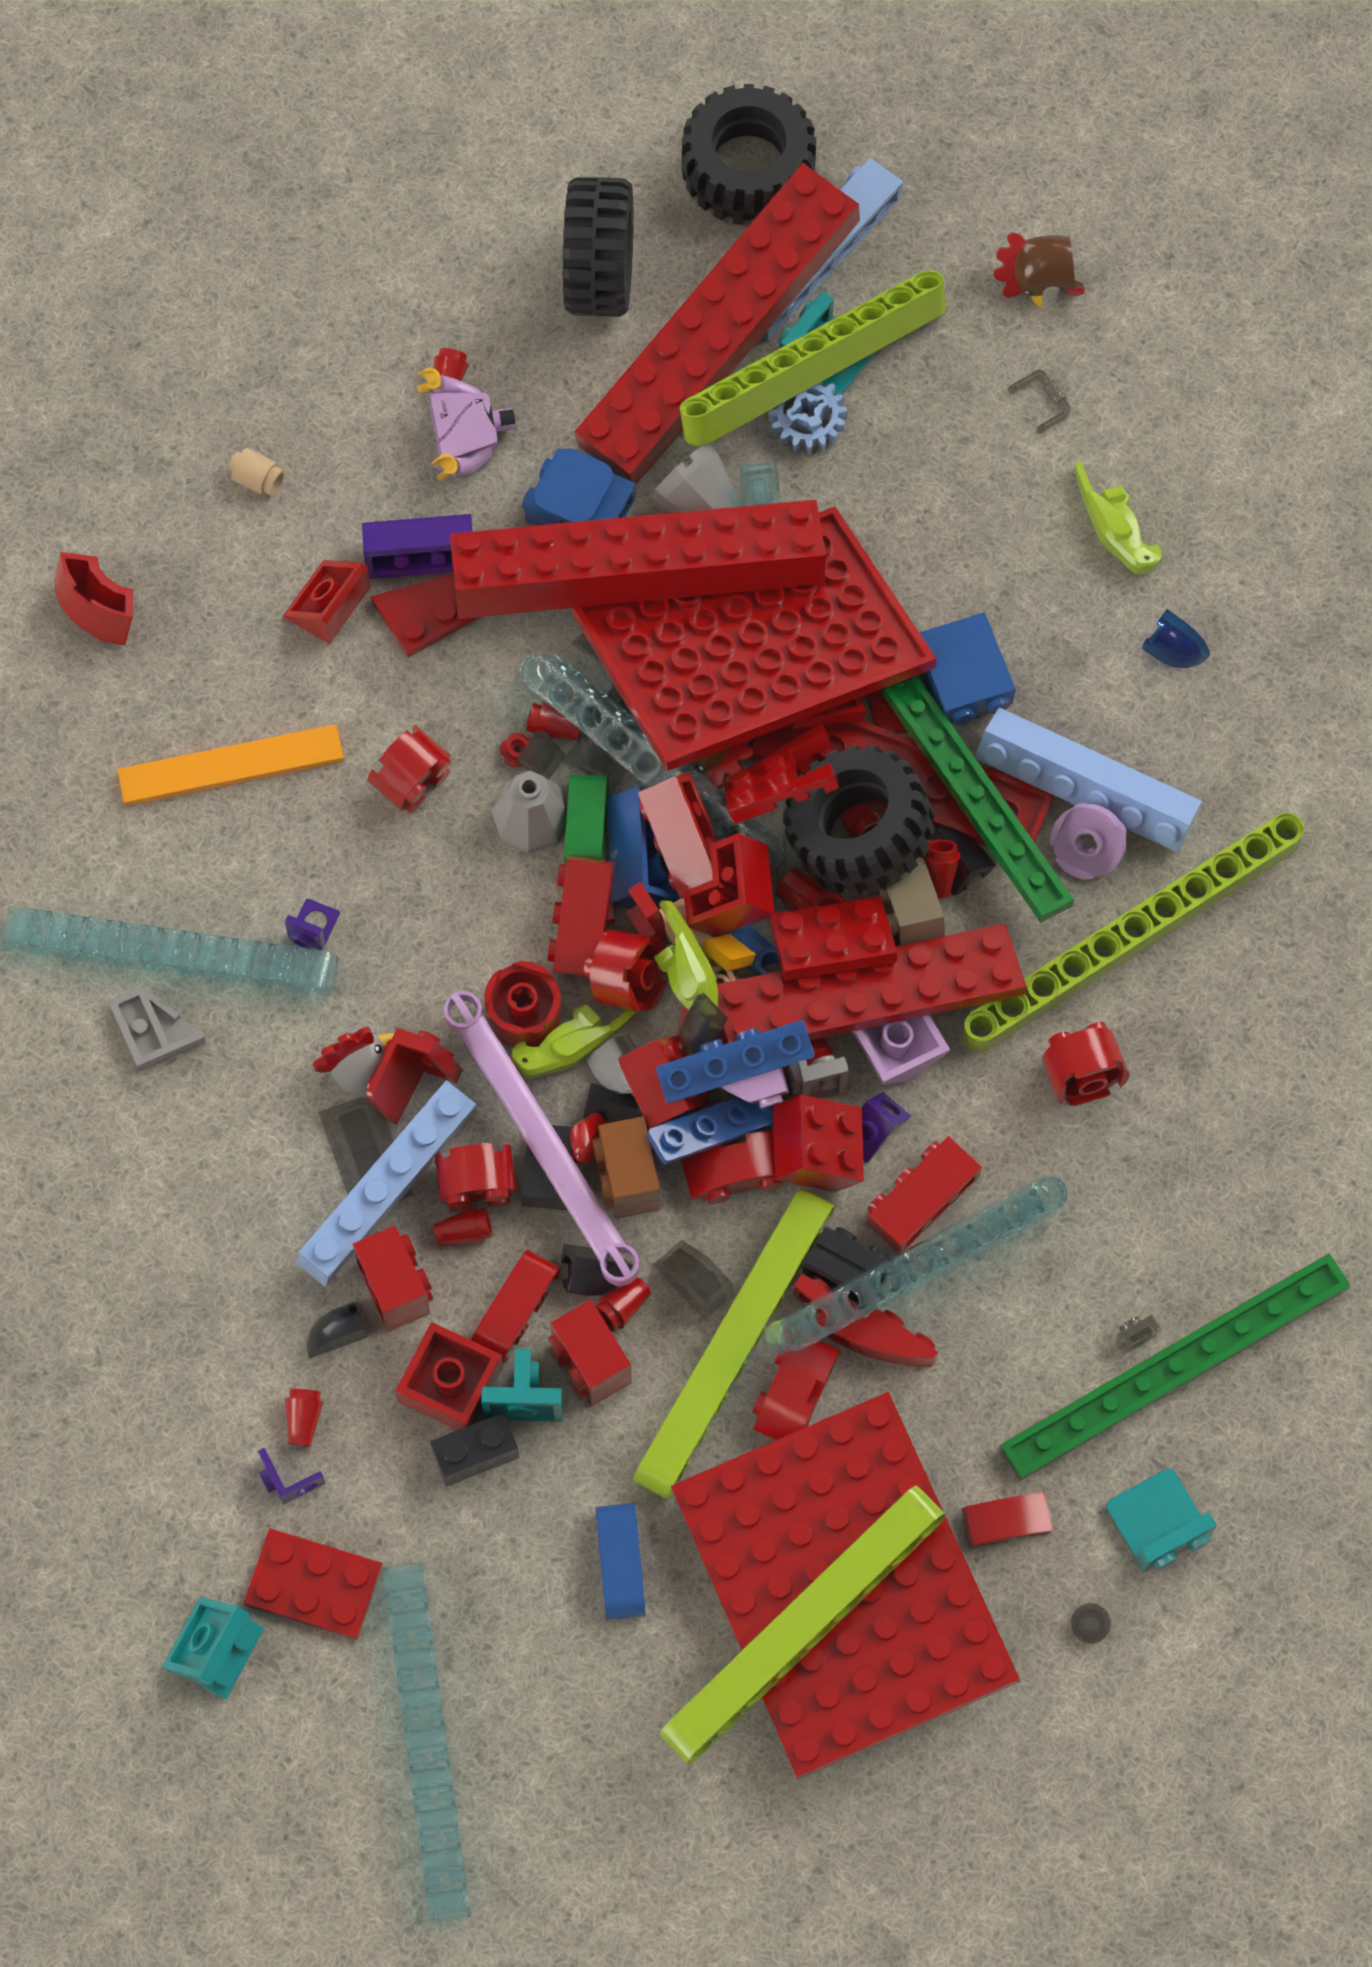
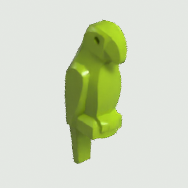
[1074,461,1162,574]
[654,901,721,1040]
[511,1004,639,1079]

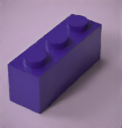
[362,514,473,579]

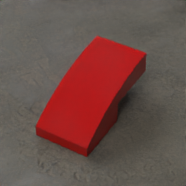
[626,882,665,941]
[962,1492,1053,1547]

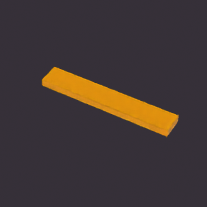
[117,724,344,806]

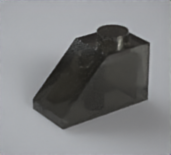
[653,1240,734,1321]

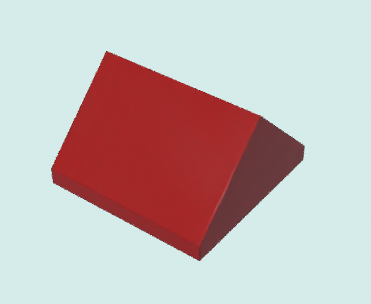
[283,560,370,644]

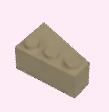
[876,857,945,946]

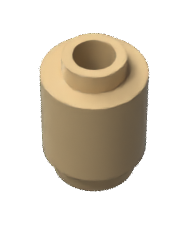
[228,448,285,496]

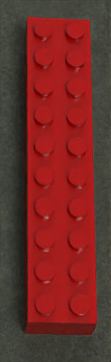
[574,163,860,484]
[450,500,826,619]

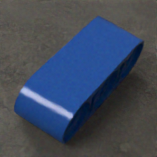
[595,1503,646,1620]

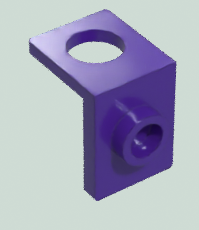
[285,898,340,951]
[862,1092,911,1163]
[258,1447,326,1505]

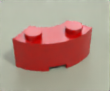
[54,552,133,646]
[681,1131,784,1204]
[752,1331,840,1440]

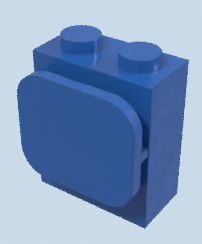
[522,448,636,526]
[919,612,1016,725]

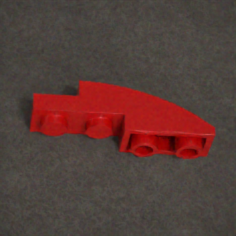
[793,1274,939,1367]

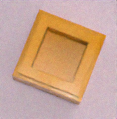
[702,934,756,971]

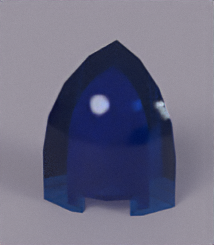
[1142,609,1210,668]

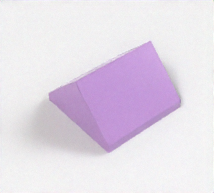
[852,1015,950,1084]

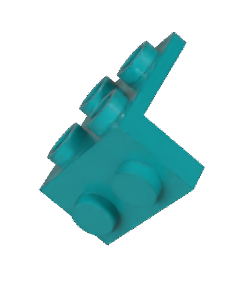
[778,291,876,396]
[1106,1468,1217,1573]

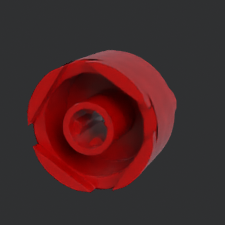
[367,725,452,814]
[584,929,667,1012]
[484,961,562,1047]
[1042,1022,1130,1106]
[434,1143,517,1212]

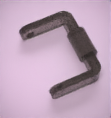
[1007,370,1071,434]

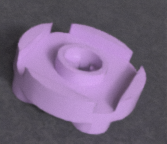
[1050,803,1127,880]

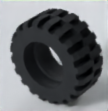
[682,84,816,225]
[562,177,634,317]
[783,745,935,895]

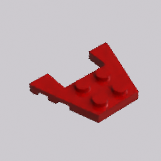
[724,722,839,823]

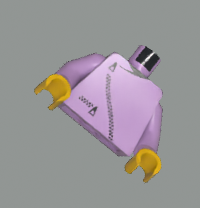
[417,367,516,481]

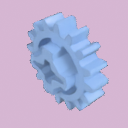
[768,382,847,454]

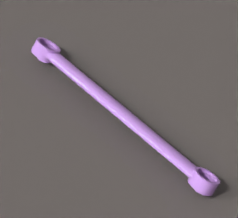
[444,991,640,1286]

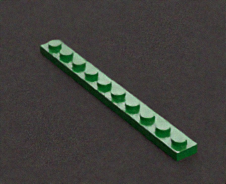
[879,675,1074,923]
[999,1253,1351,1481]

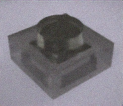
[1115,1315,1160,1355]

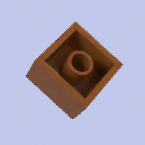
[592,1116,660,1219]

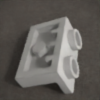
[787,1056,849,1099]

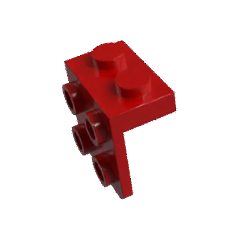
[366,1028,463,1124]

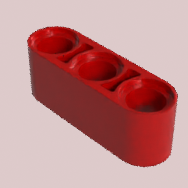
[471,1249,561,1364]

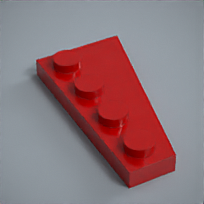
[370,573,481,658]

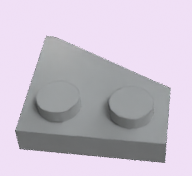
[108,986,206,1071]

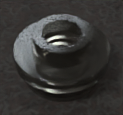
[1071,1603,1111,1644]

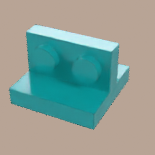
[481,1349,563,1422]
[162,1597,264,1700]

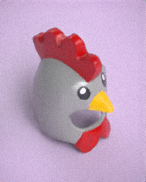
[312,1027,394,1097]

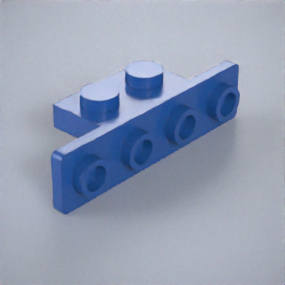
[656,1020,815,1103]
[646,1097,779,1165]

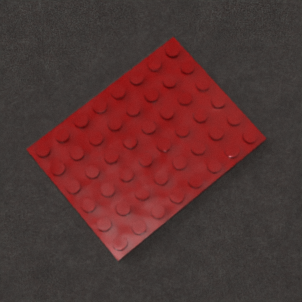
[572,506,936,771]
[671,1391,1020,1780]

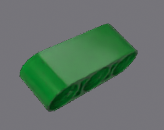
[564,775,609,864]

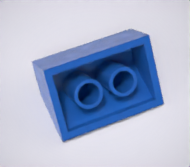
[607,785,683,909]

